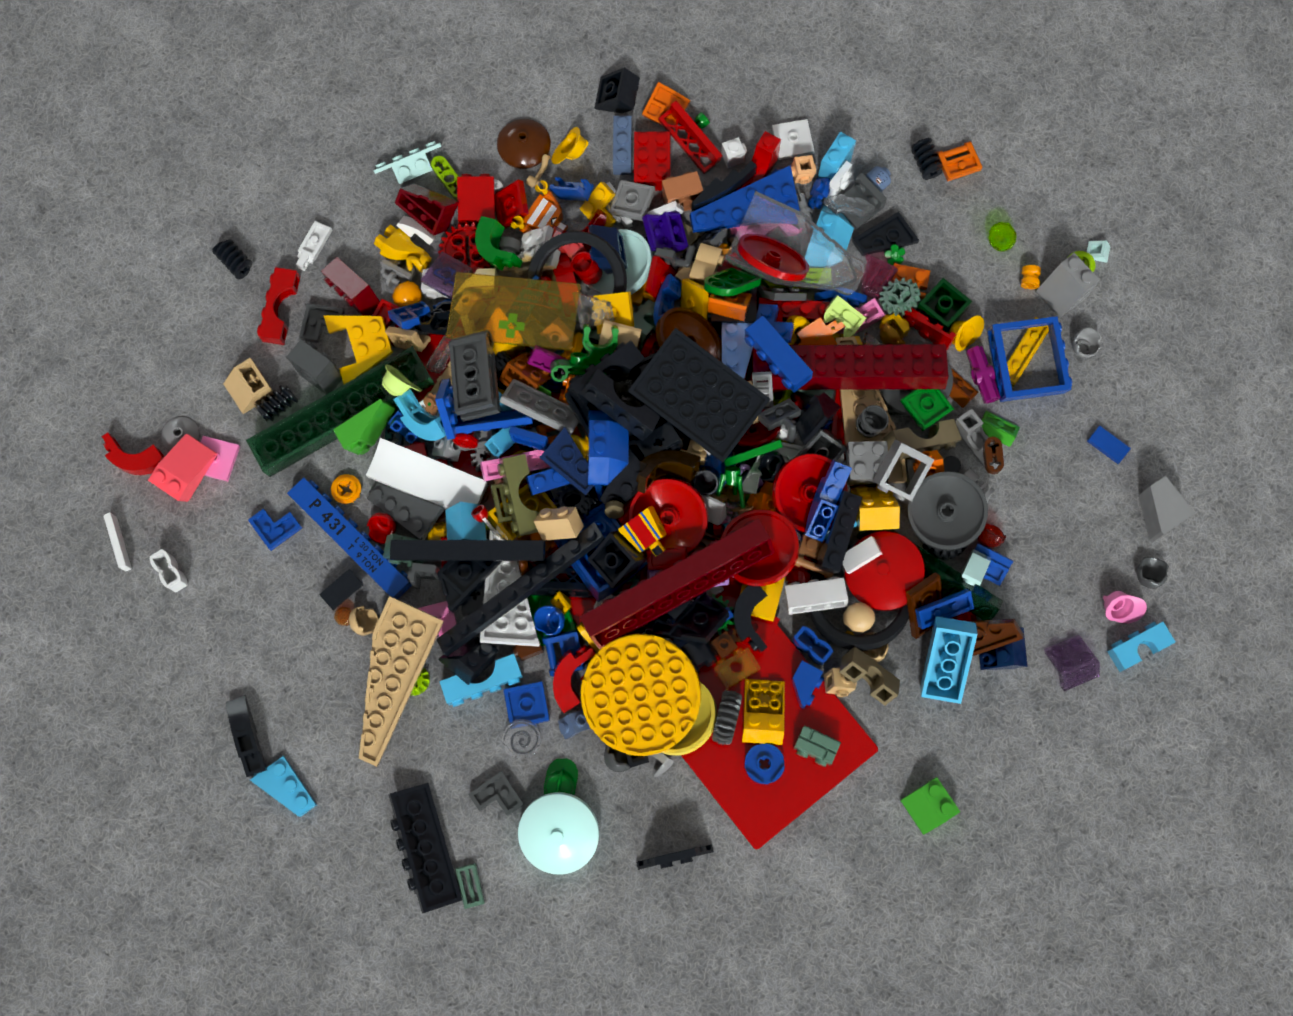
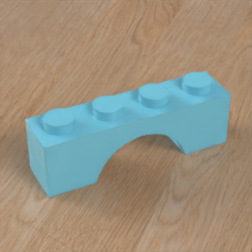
[439,654,523,707]

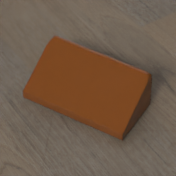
[949,368,978,408]

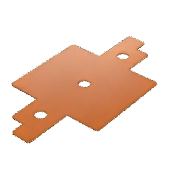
[797,317,845,345]

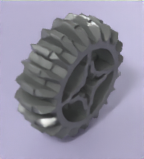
[712,690,742,745]

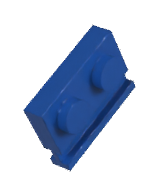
[974,542,1013,586]

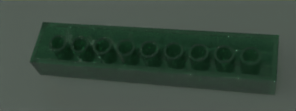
[246,346,435,477]

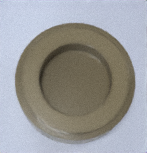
[605,501,625,519]

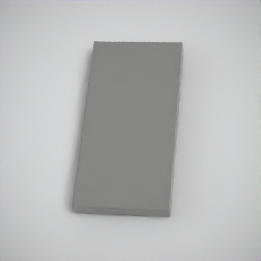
[499,379,578,436]

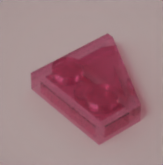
[861,254,898,300]

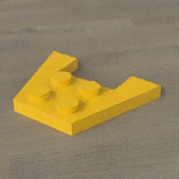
[323,315,394,387]

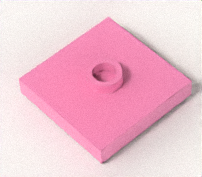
[201,436,240,482]

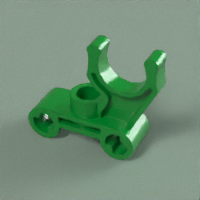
[550,324,619,382]

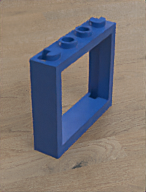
[987,316,1072,402]

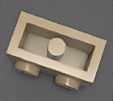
[534,506,584,540]

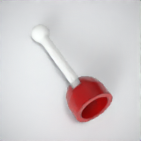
[471,505,505,540]

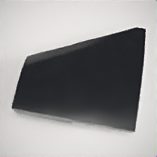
[415,301,461,335]

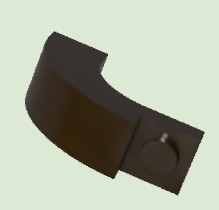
[636,450,701,494]

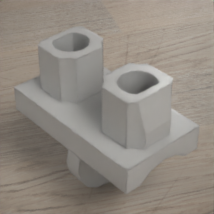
[381,259,415,287]

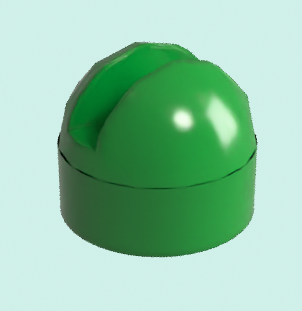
[694,112,710,128]

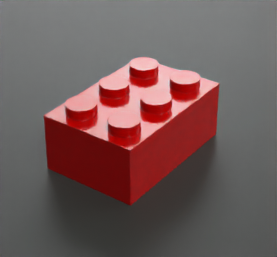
[634,131,670,191]

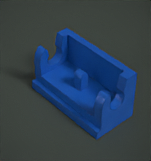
[549,177,594,201]

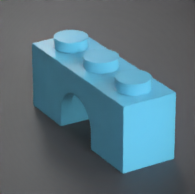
[1107,621,1176,672]

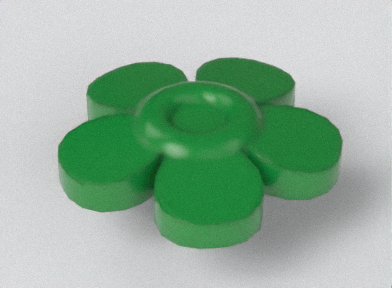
[884,244,905,265]

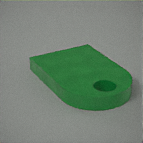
[704,267,761,296]
[724,440,783,467]

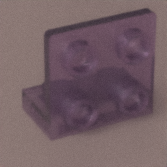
[1044,635,1100,691]

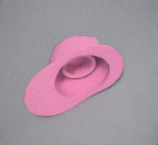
[1103,591,1147,624]

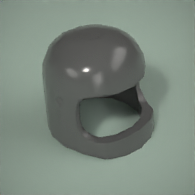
[856,405,889,438]

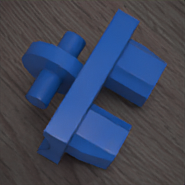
[387,409,420,444]

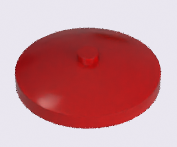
[737,234,809,281]
[772,454,848,532]
[629,478,708,553]
[721,509,799,586]
[845,531,925,611]

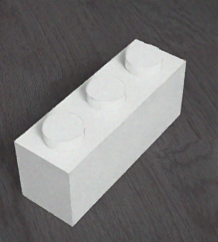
[785,577,848,615]

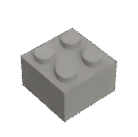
[845,441,889,485]

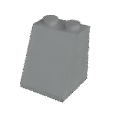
[1036,253,1100,319]
[1139,476,1195,543]

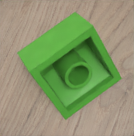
[900,777,960,835]

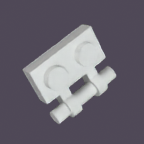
[517,225,554,262]

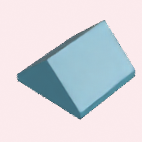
[445,501,487,540]

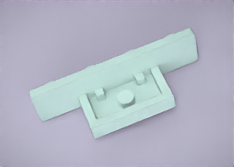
[373,141,441,184]

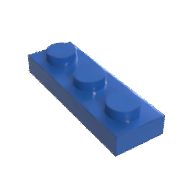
[915,589,974,629]

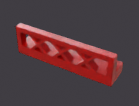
[658,101,723,174]

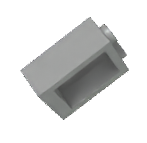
[873,439,935,501]

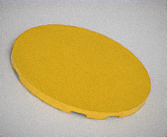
[581,634,701,756]

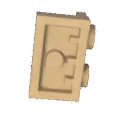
[385,326,431,352]

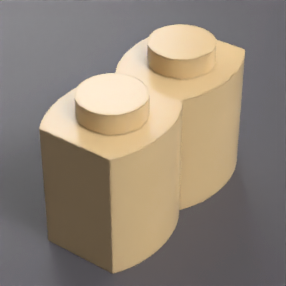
[689,243,725,285]

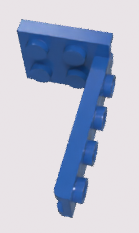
[435,378,534,440]

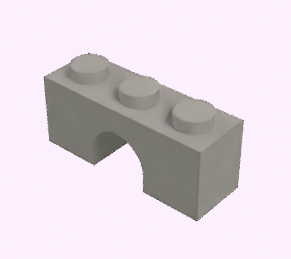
[955,409,1008,466]

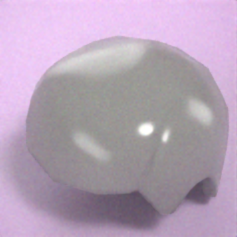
[1072,327,1102,358]

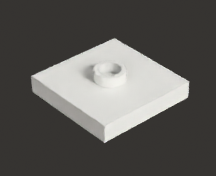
[772,119,815,160]

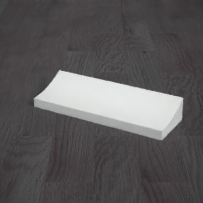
[366,438,488,510]

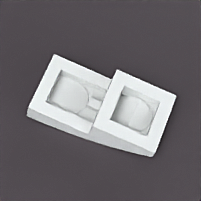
[396,216,437,245]

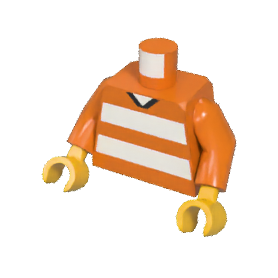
[511,180,568,233]

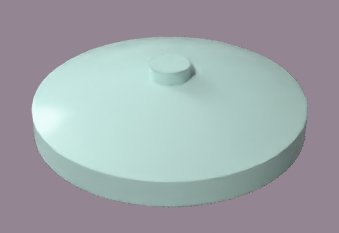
[586,229,653,295]
[518,792,599,874]

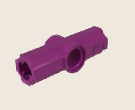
[966,346,1001,404]

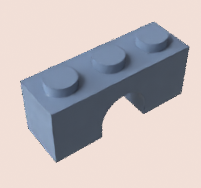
[613,116,632,175]

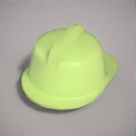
[382,364,422,396]

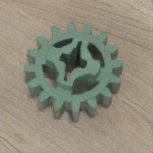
[879,277,921,316]

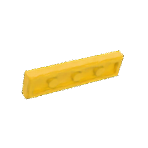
[1007,317,1049,387]

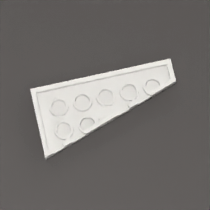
[480,530,540,647]

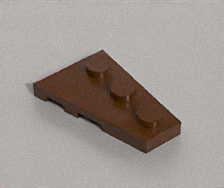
[968,619,1024,656]

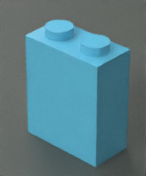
[818,132,856,180]

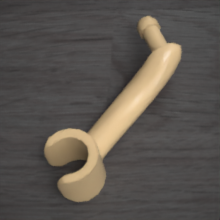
[526,154,551,187]

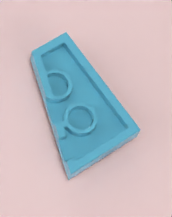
[250,756,317,817]

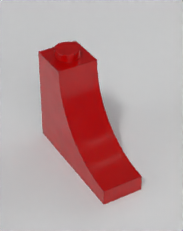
[738,131,781,190]

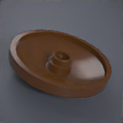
[656,307,722,362]

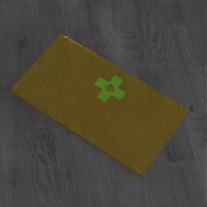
[446,272,581,351]

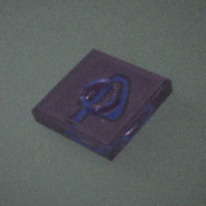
[421,252,473,300]

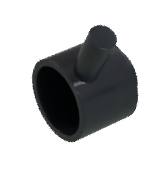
[693,466,720,495]

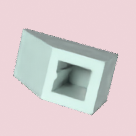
[962,549,991,586]

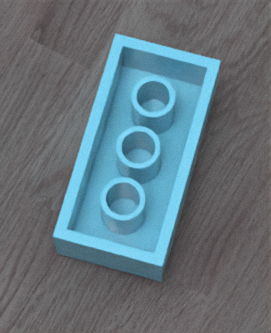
[920,616,977,704]

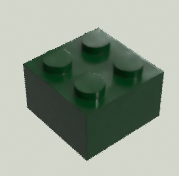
[916,278,972,332]

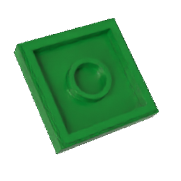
[900,389,954,431]

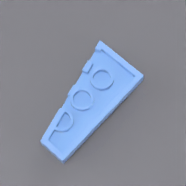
[721,323,753,379]

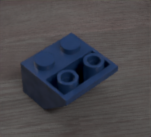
[588,225,627,275]
[979,627,1028,670]

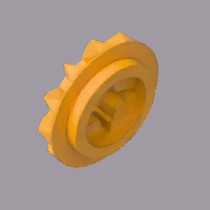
[331,474,362,505]

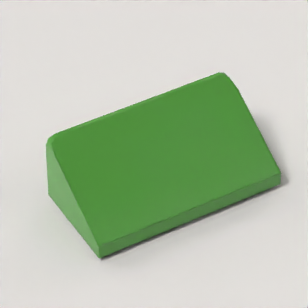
[981,411,1020,447]

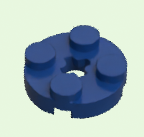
[744,744,785,785]

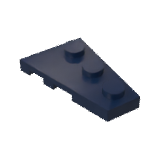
[539,427,594,495]

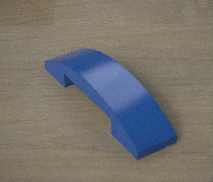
[653,273,682,326]

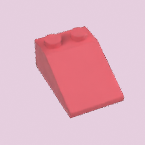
[148,433,218,502]

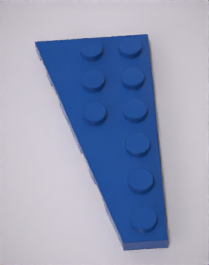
[689,165,801,233]

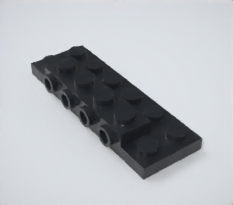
[389,783,462,914]

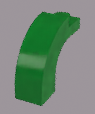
[475,216,523,271]

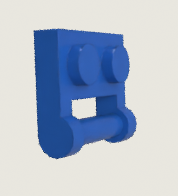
[542,630,585,676]

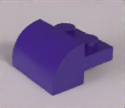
[642,212,688,253]

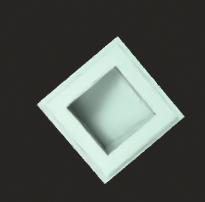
[1087,240,1110,262]

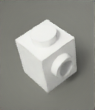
[721,137,747,168]

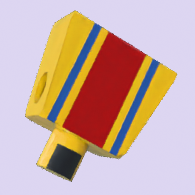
[618,506,667,557]

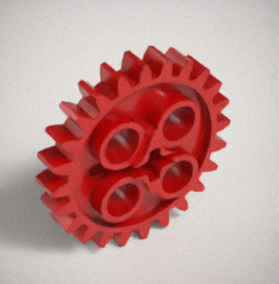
[438,222,491,280]

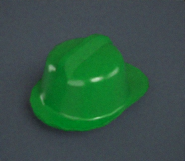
[544,758,578,795]

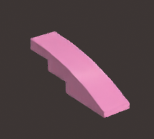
[480,450,551,482]

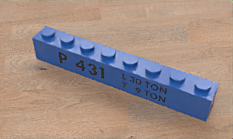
[287,477,412,599]

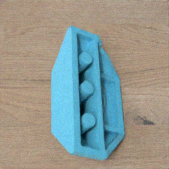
[805,205,854,268]

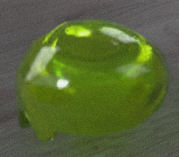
[988,222,1017,252]

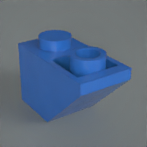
[791,660,824,709]

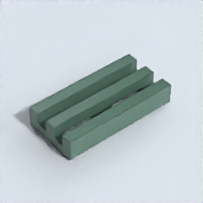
[455,863,485,909]

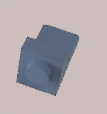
[558,710,591,739]

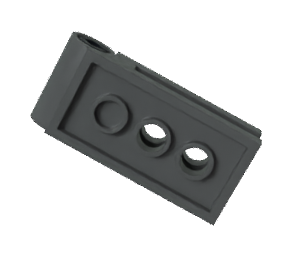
[449,330,500,421]

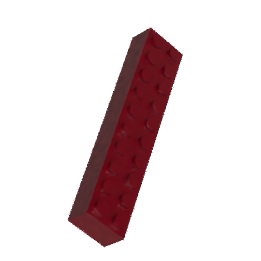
[753,344,949,390]
[580,519,775,649]

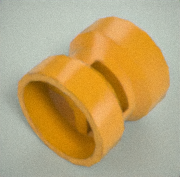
[1021,265,1041,289]

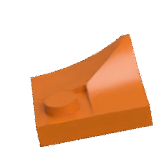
[642,82,690,130]

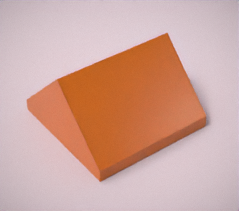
[708,292,752,321]

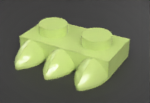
[823,295,866,337]

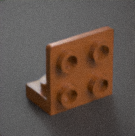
[498,352,552,390]

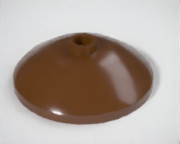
[497,119,551,169]

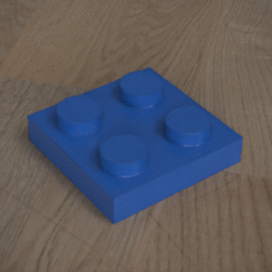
[503,682,550,729]

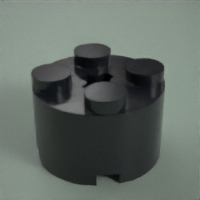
[680,640,718,674]

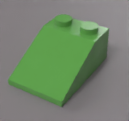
[333,399,396,455]

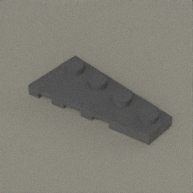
[367,483,445,540]

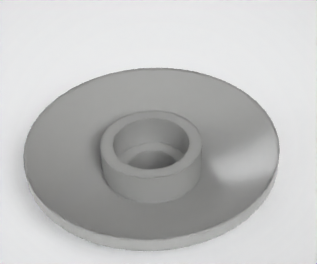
[161,417,199,450]

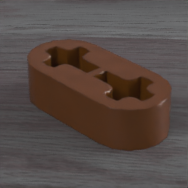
[983,437,1004,475]

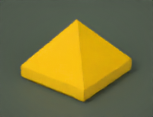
[551,591,571,615]

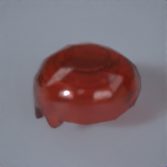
[977,522,1006,548]

